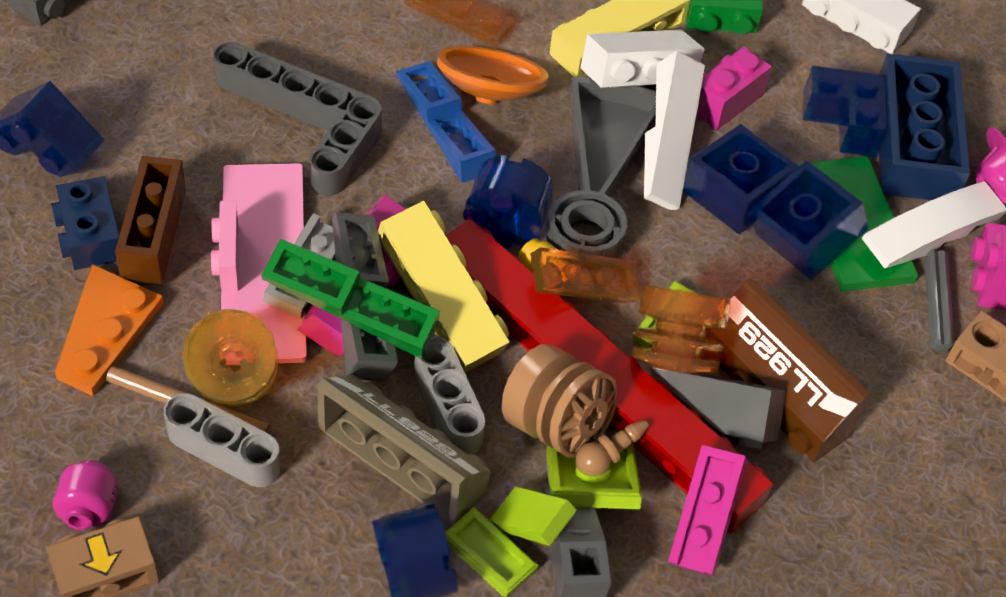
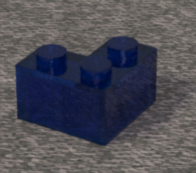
[803,65,887,157]
[0,81,105,177]

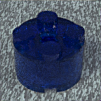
[463,155,554,249]
[371,502,458,597]

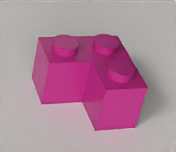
[970,223,1006,310]

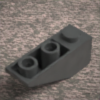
[542,485,611,597]

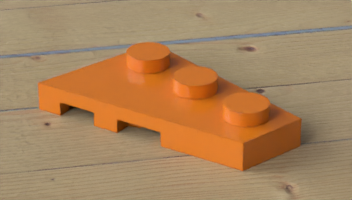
[55,264,164,396]

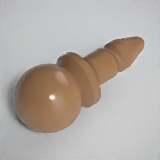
[576,421,649,475]

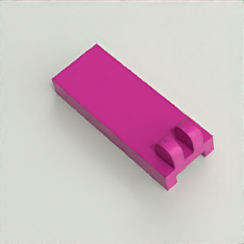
[668,445,747,576]

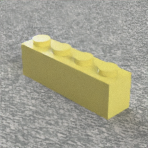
[550,0,690,77]
[378,201,509,373]

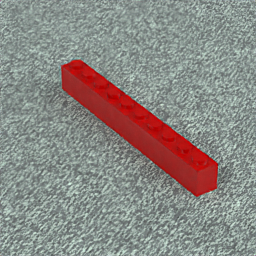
[445,218,774,534]

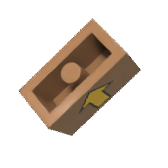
[46,516,159,597]

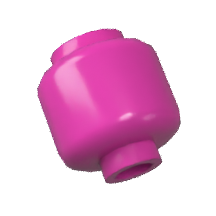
[52,460,119,530]

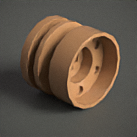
[502,344,618,458]

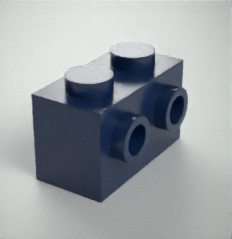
[51,176,119,271]

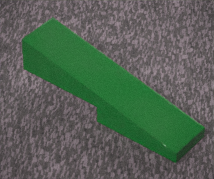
[261,239,440,359]

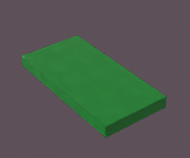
[794,156,918,292]

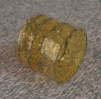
[182,309,279,408]

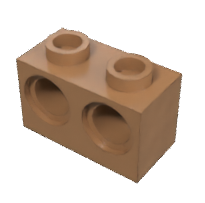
[945,311,1006,402]

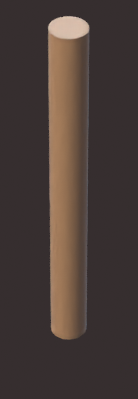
[106,366,270,433]

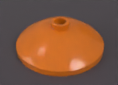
[437,46,548,104]

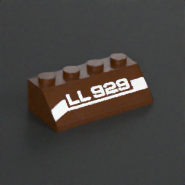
[700,278,870,463]

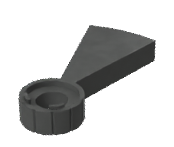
[545,77,656,271]

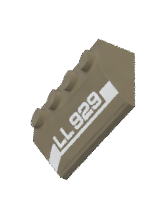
[317,374,490,525]

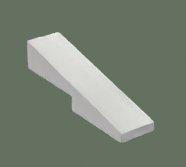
[644,51,705,210]

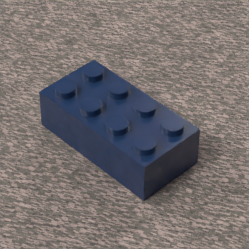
[876,53,970,200]

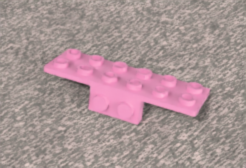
[211,163,307,365]

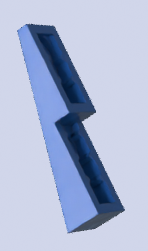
[396,61,496,183]

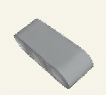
[414,335,485,454]
[164,393,281,487]

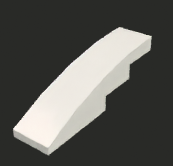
[862,181,1006,268]

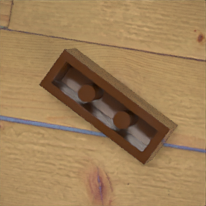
[115,156,186,286]

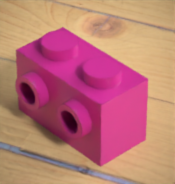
[696,47,772,131]

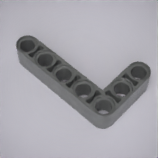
[213,42,382,196]

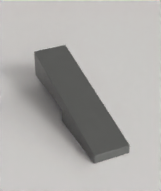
[332,212,398,381]

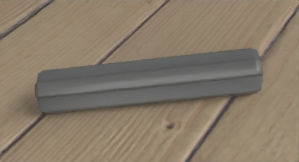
[925,249,955,352]

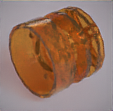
[631,285,732,374]

